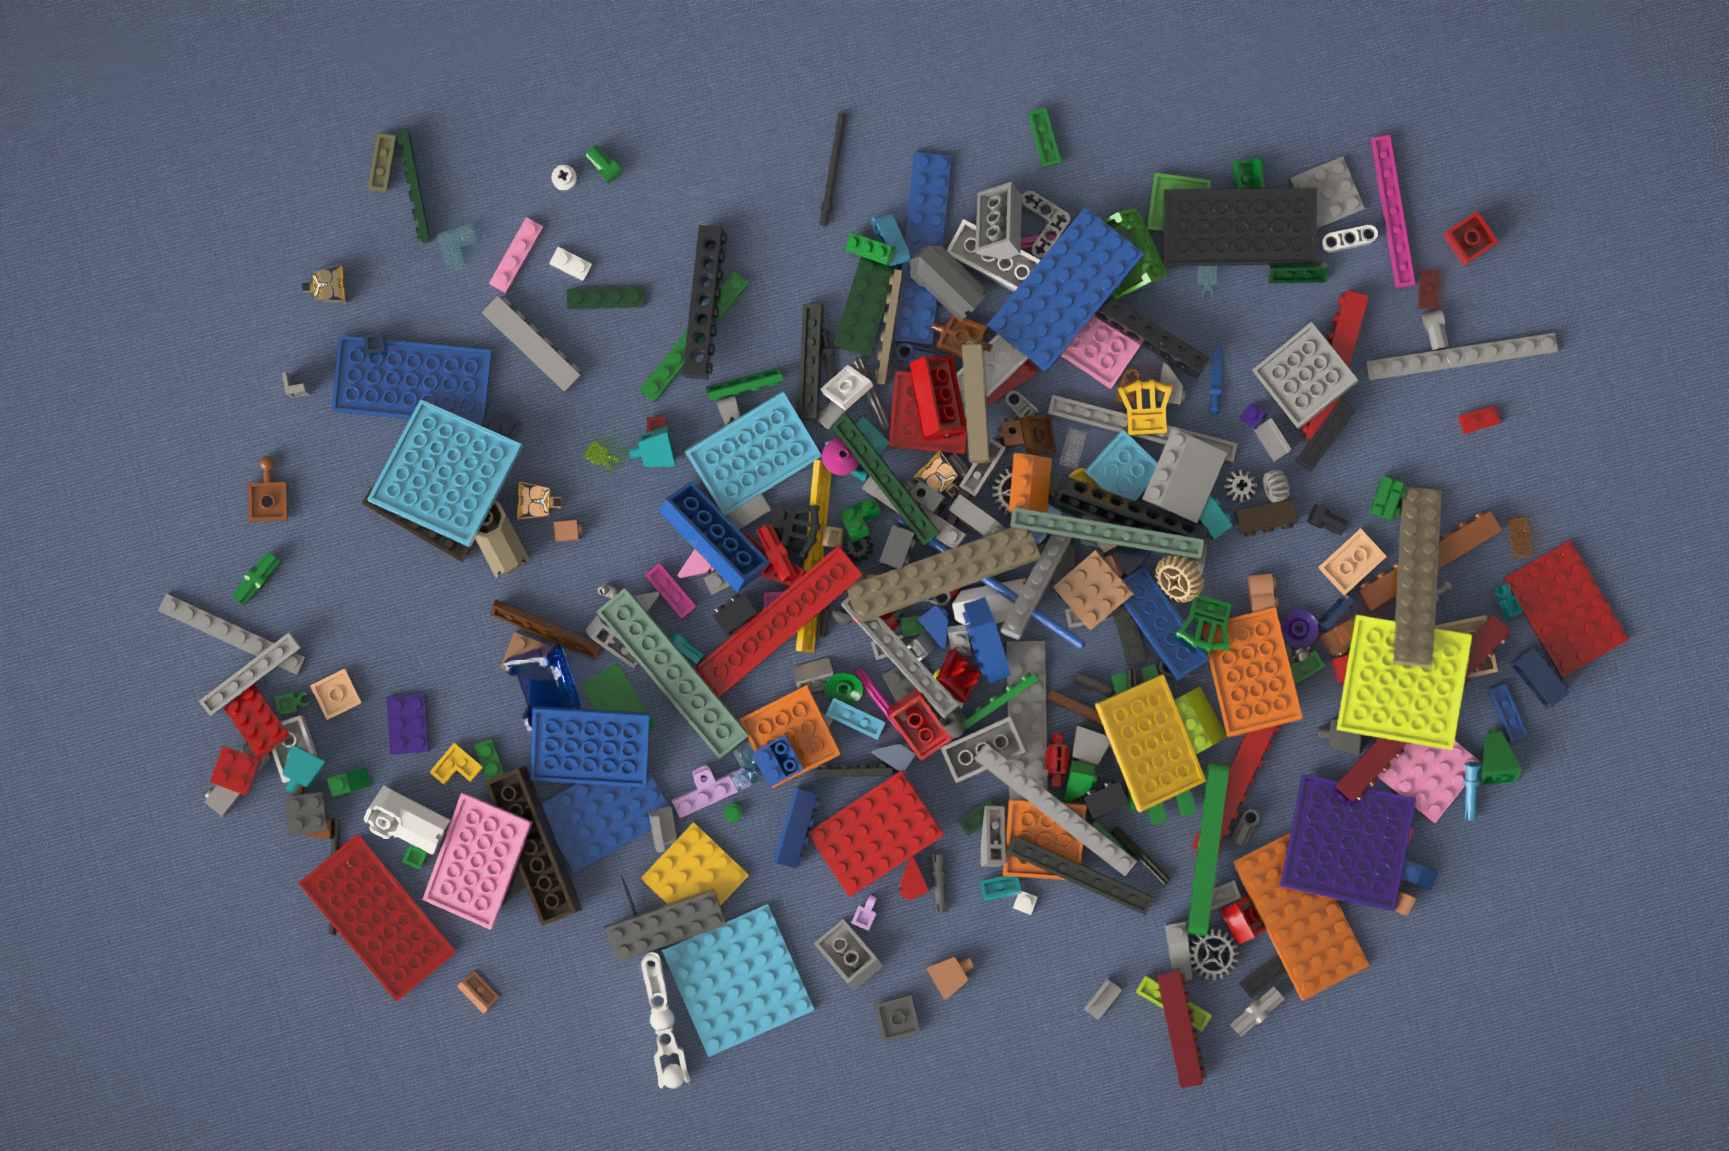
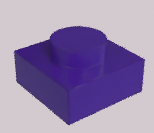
[1239,403,1267,430]

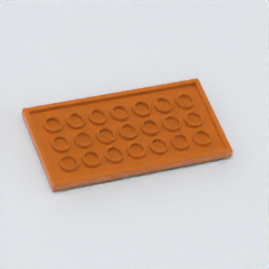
[1232,832,1370,1001]

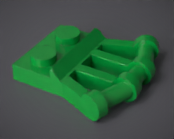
[1175,595,1232,652]

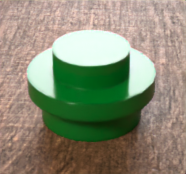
[724,803,743,823]

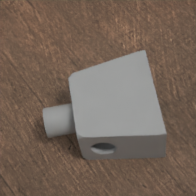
[1071,726,1110,765]

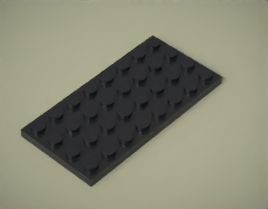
[1163,187,1317,266]

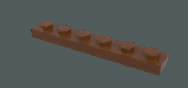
[490,600,601,661]

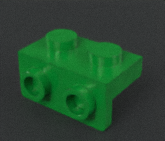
[1232,158,1266,188]

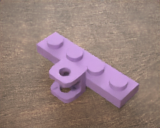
[672,765,750,818]

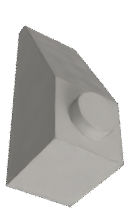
[959,438,1007,496]
[948,494,1007,538]
[585,615,638,669]
[980,806,1006,867]
[1165,922,1192,980]

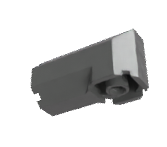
[909,245,988,320]

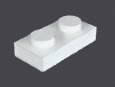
[549,247,592,282]

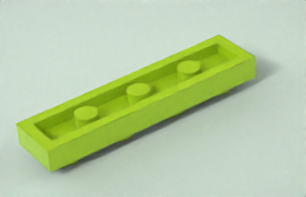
[1136,975,1212,1031]

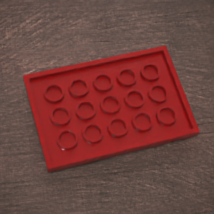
[1503,540,1629,678]
[807,770,945,897]

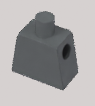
[904,480,949,516]
[1317,720,1361,755]

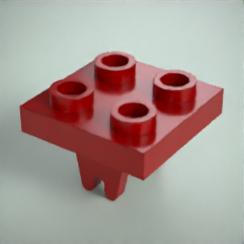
[936,648,981,703]

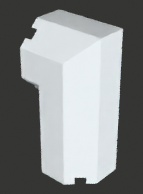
[952,578,1032,625]
[364,785,451,855]

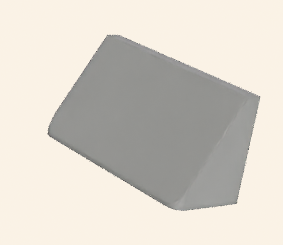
[816,400,846,429]

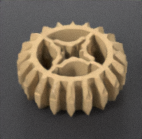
[1155,554,1205,603]

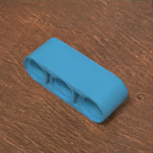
[871,214,910,266]

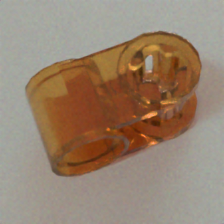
[1114,369,1140,407]

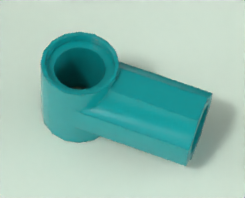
[670,632,704,668]

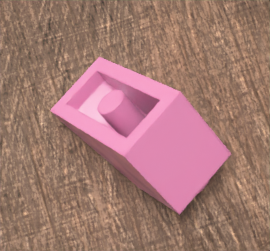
[677,549,715,579]

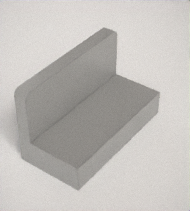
[282,371,310,398]
[1253,418,1292,462]
[792,658,833,693]
[648,806,677,852]
[1083,978,1122,1020]

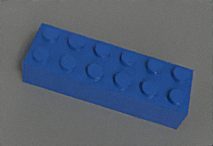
[659,481,770,592]

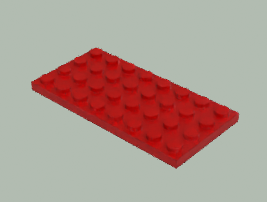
[298,834,456,1002]

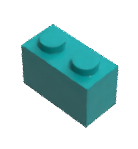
[1199,495,1233,540]

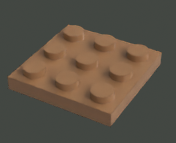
[1053,549,1134,631]

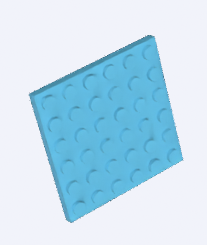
[367,399,523,547]
[662,904,815,1057]

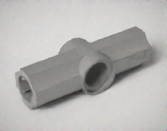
[1230,986,1284,1037]

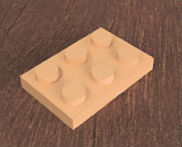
[1318,528,1387,595]

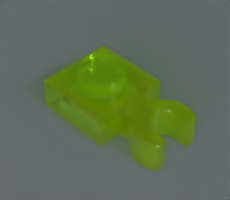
[583,441,619,471]

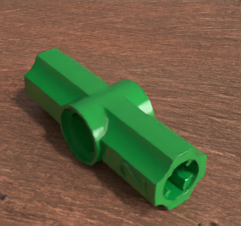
[231,551,281,606]

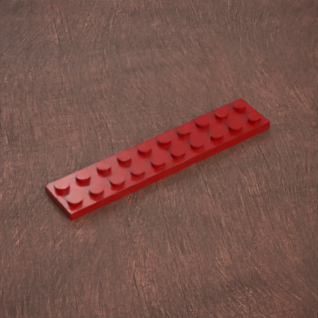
[695,546,864,698]

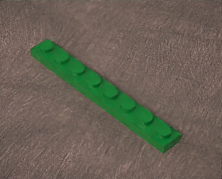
[639,271,749,403]

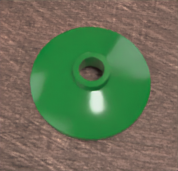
[825,672,863,705]

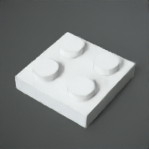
[820,365,873,410]

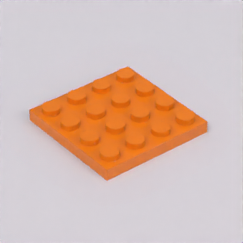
[739,685,842,788]
[1003,799,1087,880]

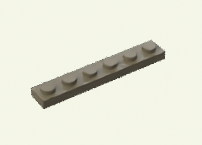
[875,269,904,385]

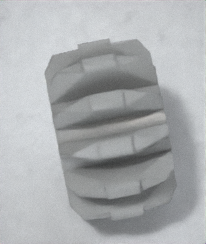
[1224,469,1258,502]
[1263,470,1290,503]

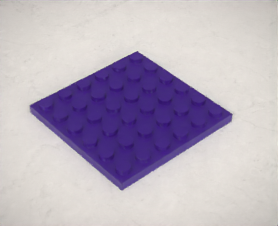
[1279,774,1416,912]

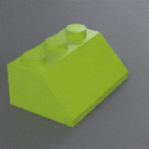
[1174,686,1227,754]

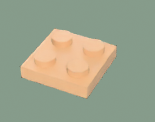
[310,669,362,720]

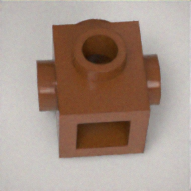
[998,418,1024,447]

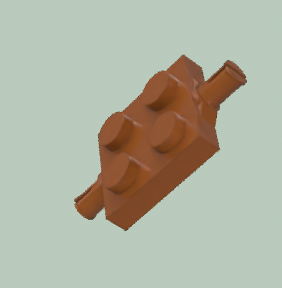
[931,315,993,358]

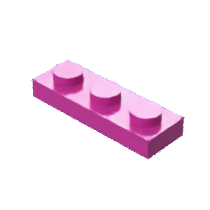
[645,563,697,619]

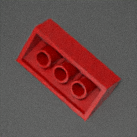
[910,356,967,437]

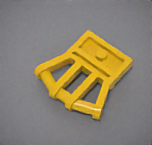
[1117,379,1173,435]

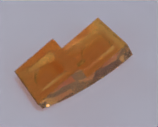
[1507,516,1533,559]

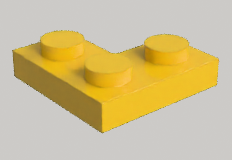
[430,743,484,785]

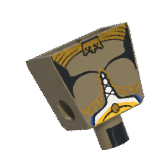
[302,265,347,304]

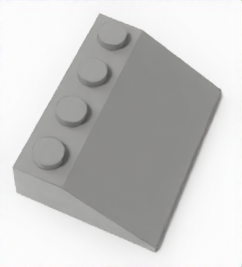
[1142,428,1228,524]

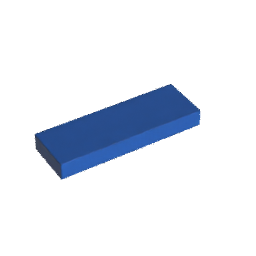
[1488,683,1529,743]

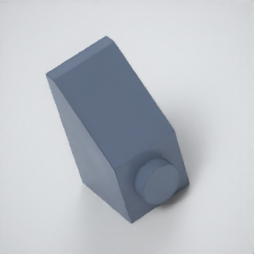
[871,743,916,772]

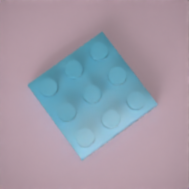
[1084,430,1158,501]

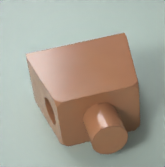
[926,956,974,1000]

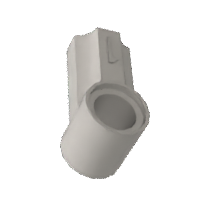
[1422,310,1449,350]

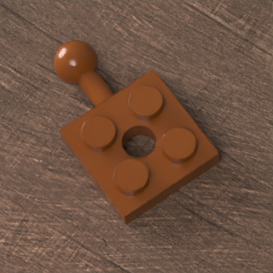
[248,456,288,522]

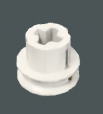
[552,165,577,190]

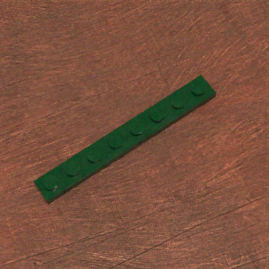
[832,414,941,546]

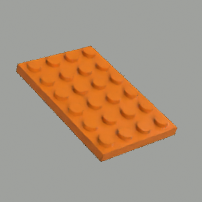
[1202,607,1303,738]

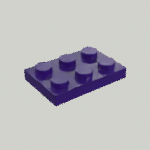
[386,694,429,755]

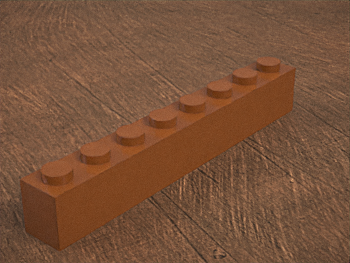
[1357,510,1502,611]

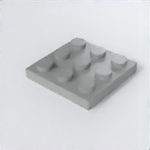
[1290,156,1365,229]

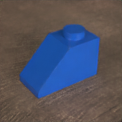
[918,605,949,649]
[1401,859,1438,890]

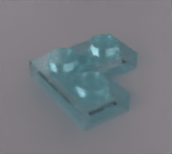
[436,223,479,271]
[729,742,764,792]

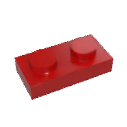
[1458,405,1501,435]

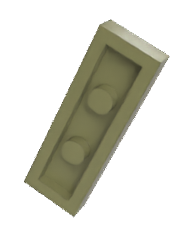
[367,133,397,193]

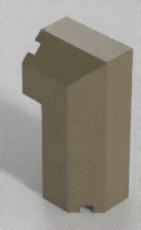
[475,500,531,579]

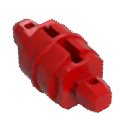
[1044,733,1071,788]

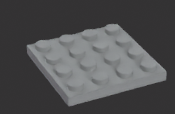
[1252,322,1359,429]

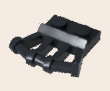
[770,503,821,560]

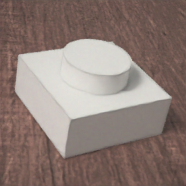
[1013,891,1038,915]

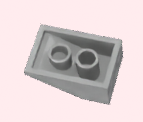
[814,919,883,991]

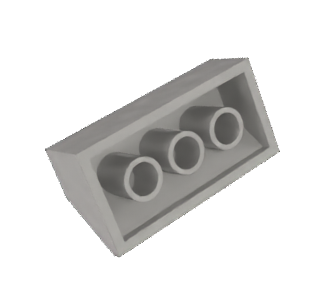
[975,182,1022,259]

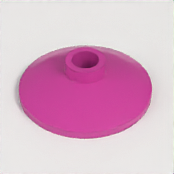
[822,438,859,476]

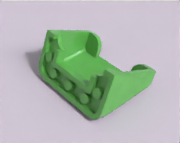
[1103,208,1167,300]

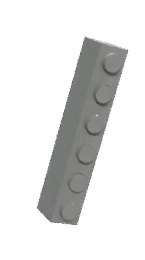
[482,296,581,393]

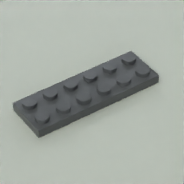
[604,889,727,962]

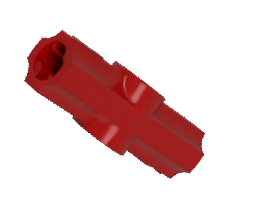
[756,524,797,582]

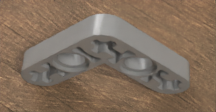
[1022,191,1070,260]

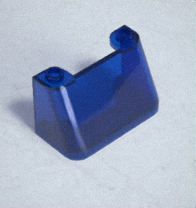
[504,643,581,731]

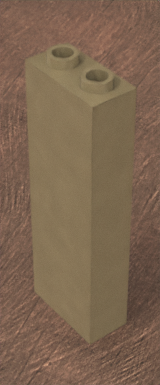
[962,341,991,463]

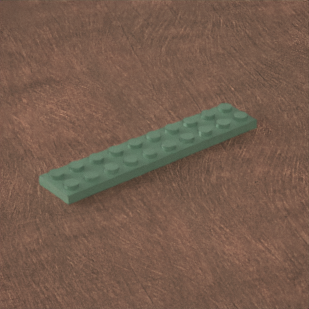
[596,587,749,759]

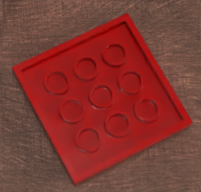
[888,371,967,455]

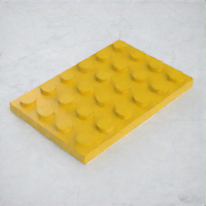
[1095,674,1206,812]

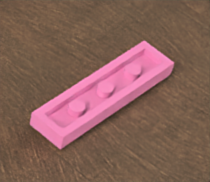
[489,217,544,293]

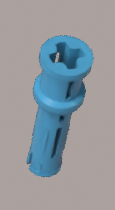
[1463,761,1482,821]

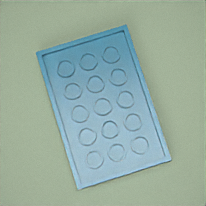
[685,391,822,516]

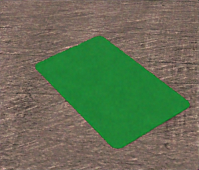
[581,664,655,731]

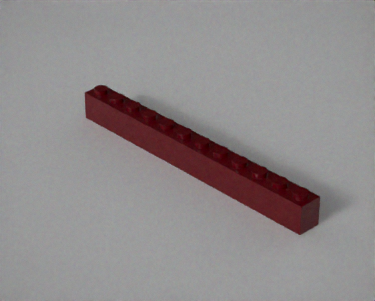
[1335,615,1510,802]

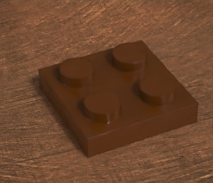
[1021,415,1057,455]

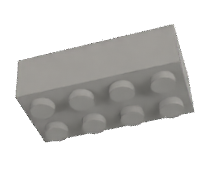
[941,716,1029,783]

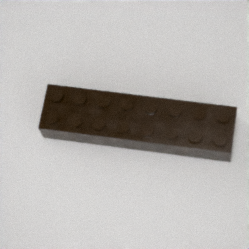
[485,766,583,926]

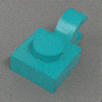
[1494,583,1523,619]

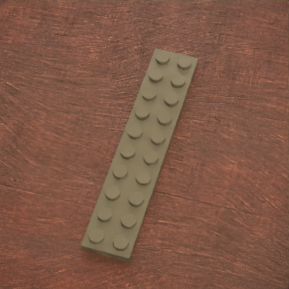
[1393,486,1442,668]
[847,527,1041,623]

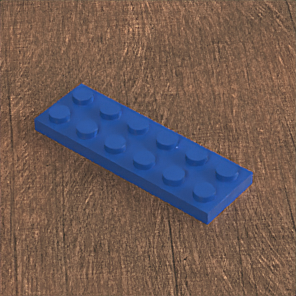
[1123,567,1210,681]

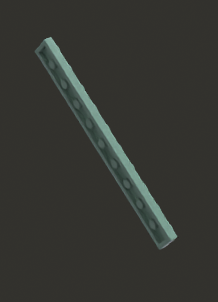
[1010,508,1204,559]

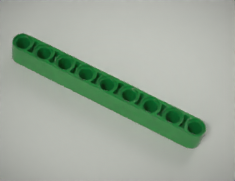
[1187,762,1229,936]

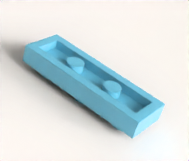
[825,698,886,740]

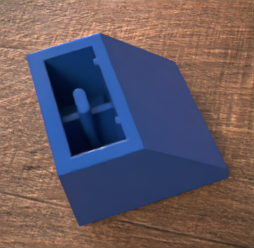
[752,735,804,787]

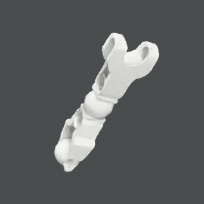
[642,952,690,1089]

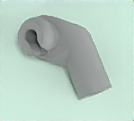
[598,584,618,599]

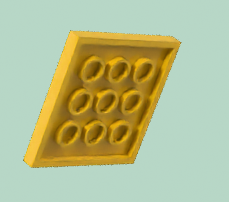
[641,822,749,906]

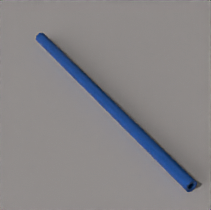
[898,517,1086,650]

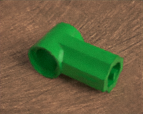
[585,145,623,184]

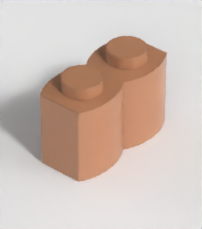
[1247,574,1279,613]

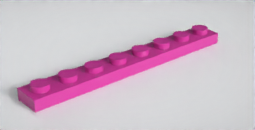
[1371,135,1415,288]

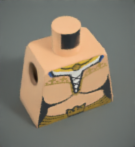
[913,451,960,498]
[517,482,562,520]

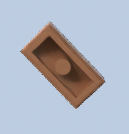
[457,970,500,1014]

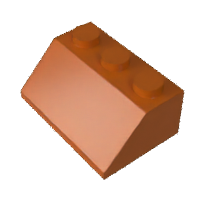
[1008,453,1052,513]

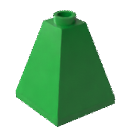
[1479,729,1522,786]

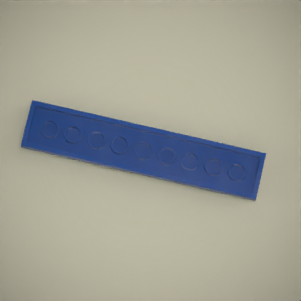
[894,152,952,345]

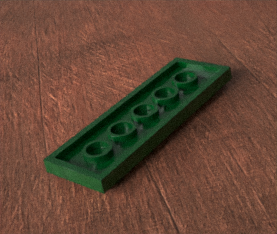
[833,237,899,357]

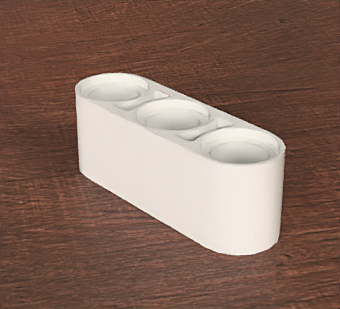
[1321,225,1378,252]

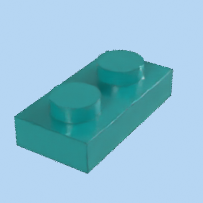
[980,876,1022,901]

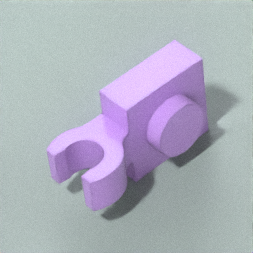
[851,895,877,931]

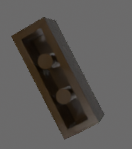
[1235,500,1297,537]

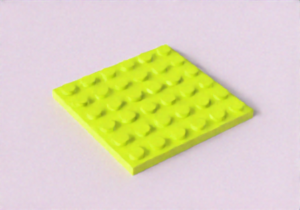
[1336,615,1472,750]

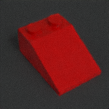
[887,689,953,760]

